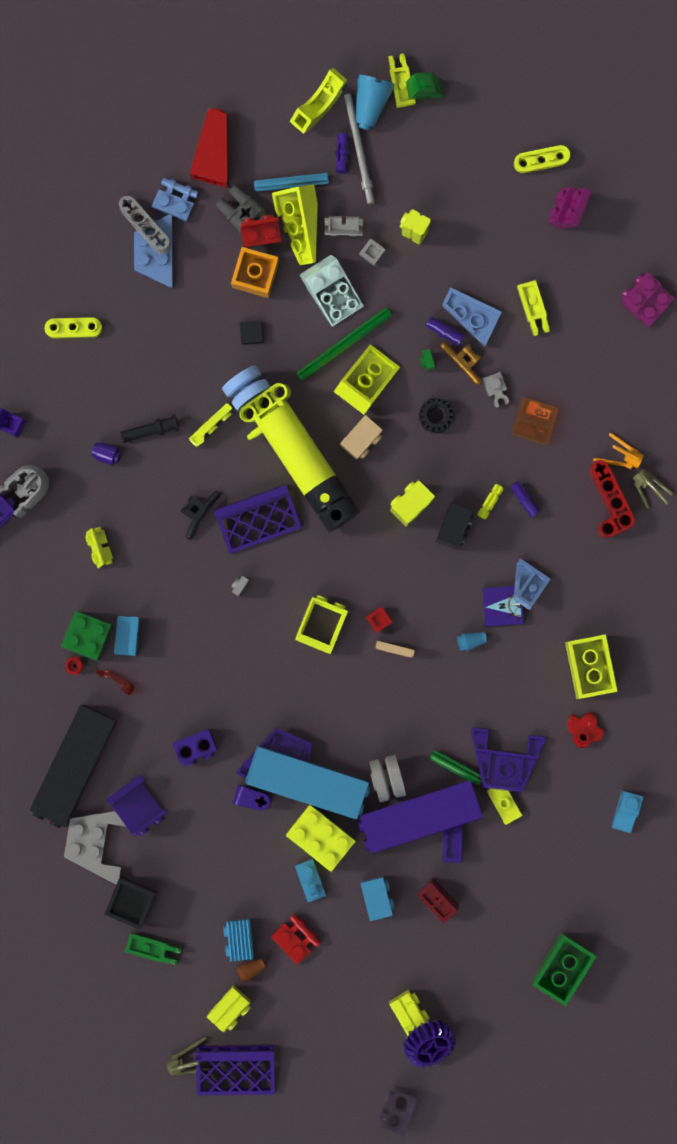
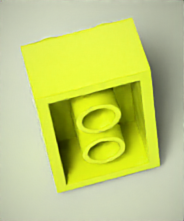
[565,634,617,699]
[286,805,355,872]

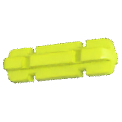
[477,484,504,519]

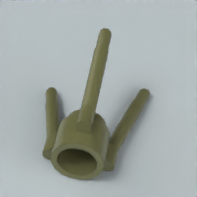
[633,469,674,509]
[167,1037,211,1076]

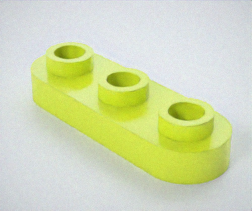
[514,145,570,173]
[45,318,103,339]

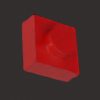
[366,606,392,633]

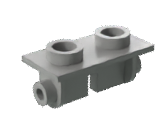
[325,216,363,237]

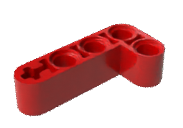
[589,460,635,539]

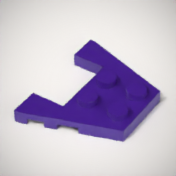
[236,728,312,803]
[471,728,546,793]

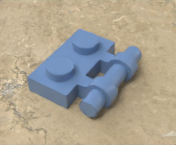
[152,178,199,222]

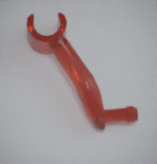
[95,669,135,695]

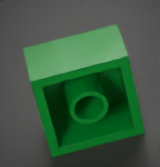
[61,611,114,661]

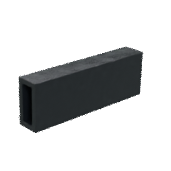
[30,705,117,828]

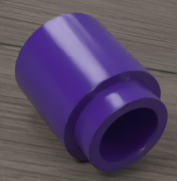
[91,442,121,466]

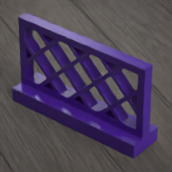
[214,484,302,554]
[196,1045,275,1095]

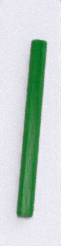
[297,307,392,381]

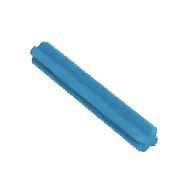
[254,173,329,192]

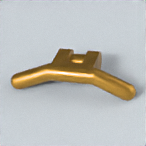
[440,342,482,386]

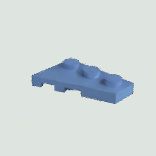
[442,287,502,347]

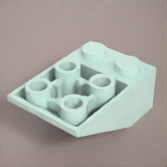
[299,255,364,327]

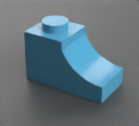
[611,790,643,833]

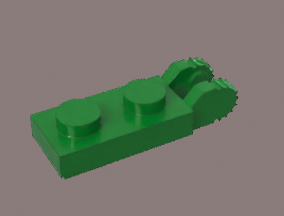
[125,932,182,965]

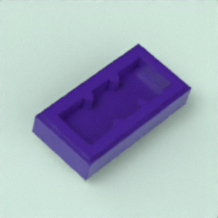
[443,825,463,863]

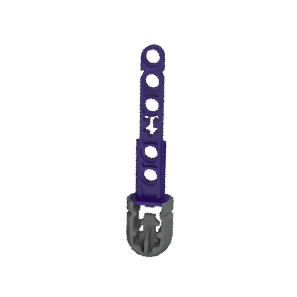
[0,465,49,528]

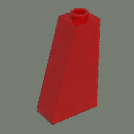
[190,108,228,188]

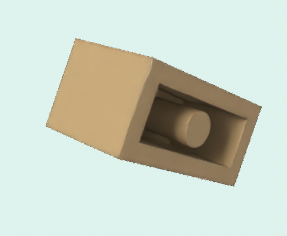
[340,415,383,460]

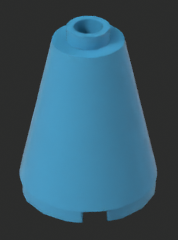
[356,75,394,130]

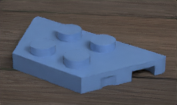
[134,215,173,288]

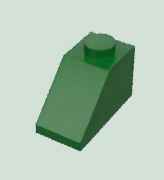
[406,72,444,100]

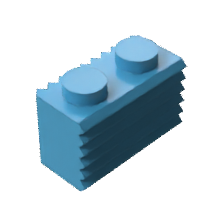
[223,918,254,961]

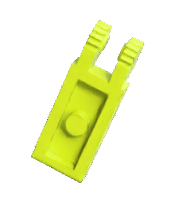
[388,53,416,108]
[517,280,550,336]

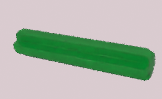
[430,750,482,785]

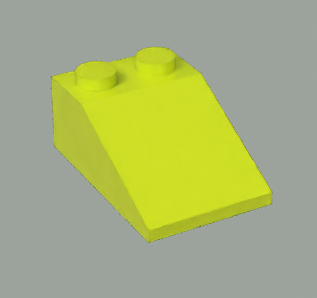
[334,344,400,415]

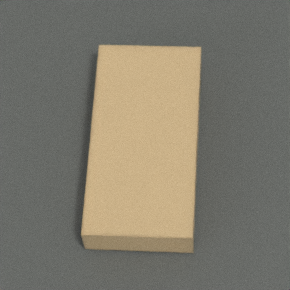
[375,641,415,658]

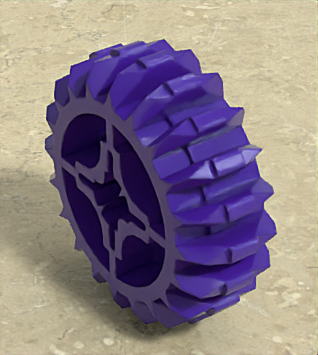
[403,1019,456,1068]

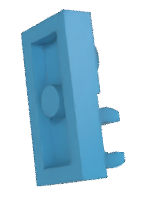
[295,859,326,902]

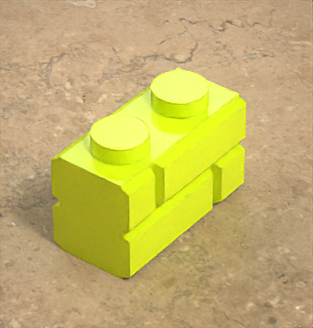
[400,209,431,244]
[207,985,251,1032]
[389,990,430,1036]

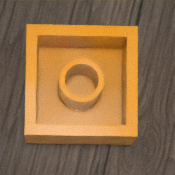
[231,247,279,298]

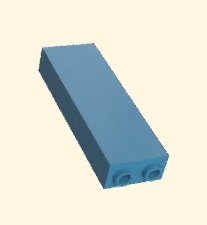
[245,745,370,820]

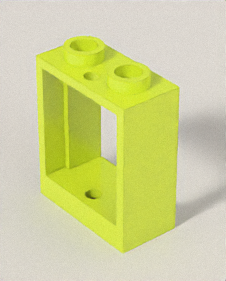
[295,595,348,655]

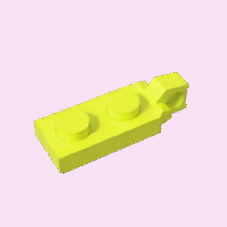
[189,403,232,447]

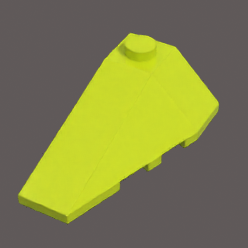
[272,184,318,265]

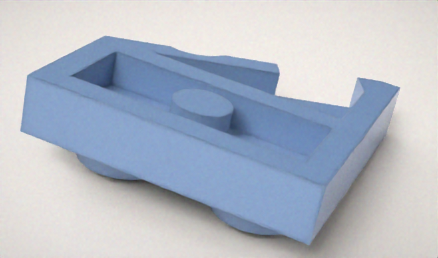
[514,558,550,610]

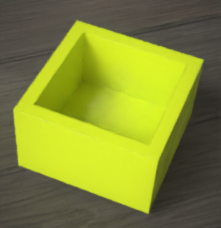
[390,480,435,527]

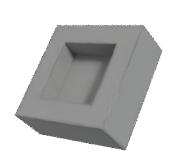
[359,238,386,266]
[231,576,249,597]

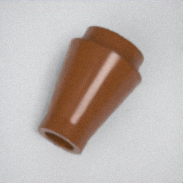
[236,958,266,982]

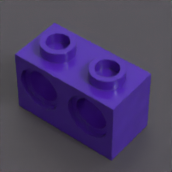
[172,729,218,767]

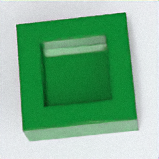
[419,349,435,372]

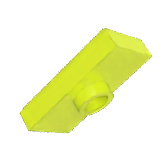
[486,789,522,825]

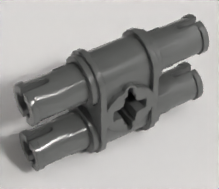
[216,184,267,234]

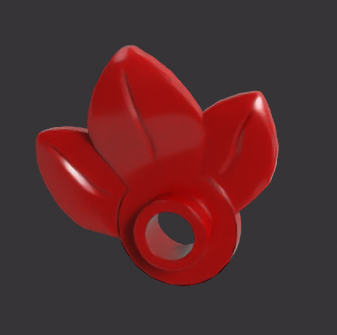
[567,712,605,748]

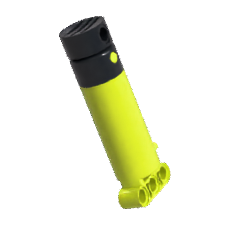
[240,383,360,533]

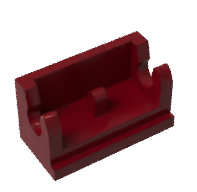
[417,878,459,924]

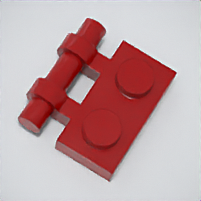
[271,914,321,965]

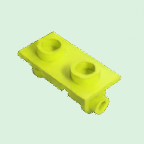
[86,527,113,568]

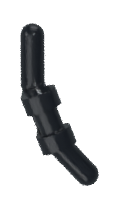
[180,491,221,540]

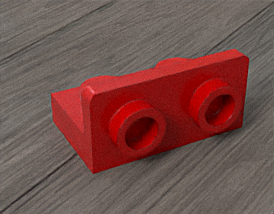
[240,215,281,248]

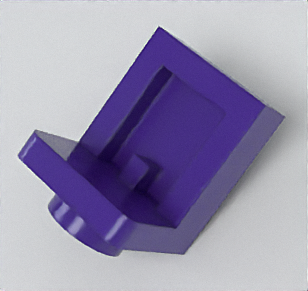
[0,408,27,438]

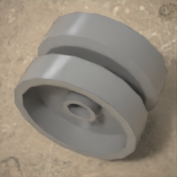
[369,755,406,802]

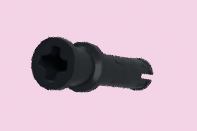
[121,414,180,443]

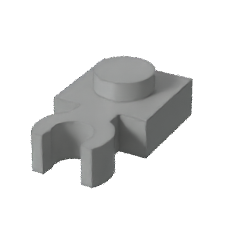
[482,372,509,408]

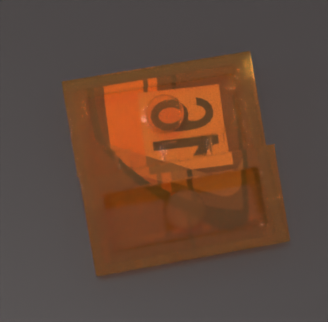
[511,397,559,446]

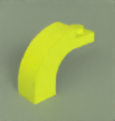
[290,68,347,134]

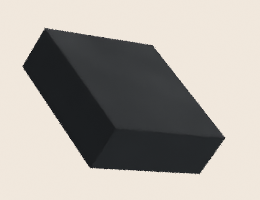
[240,320,263,345]

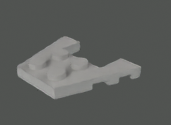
[64,811,126,884]

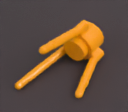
[593,433,643,470]

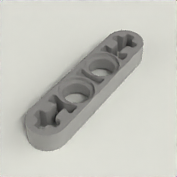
[119,196,170,254]

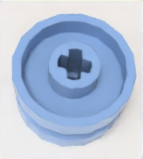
[222,365,271,412]

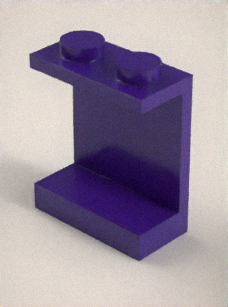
[106,775,167,837]

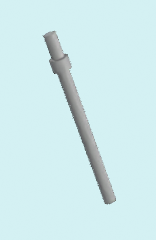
[344,94,375,205]

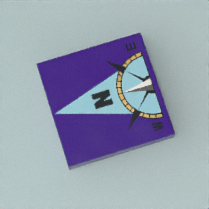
[482,586,524,627]

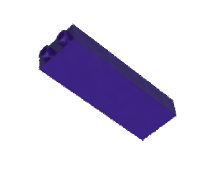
[358,780,483,855]

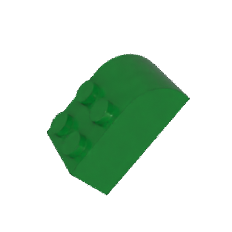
[532,933,597,1007]

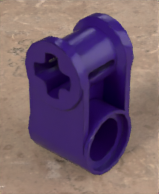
[232,785,271,811]

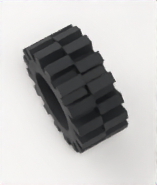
[419,397,454,433]

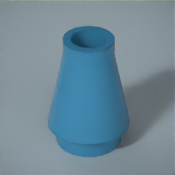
[457,632,487,652]

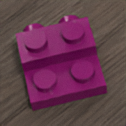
[548,186,592,230]
[621,272,675,328]

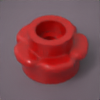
[65,656,84,675]

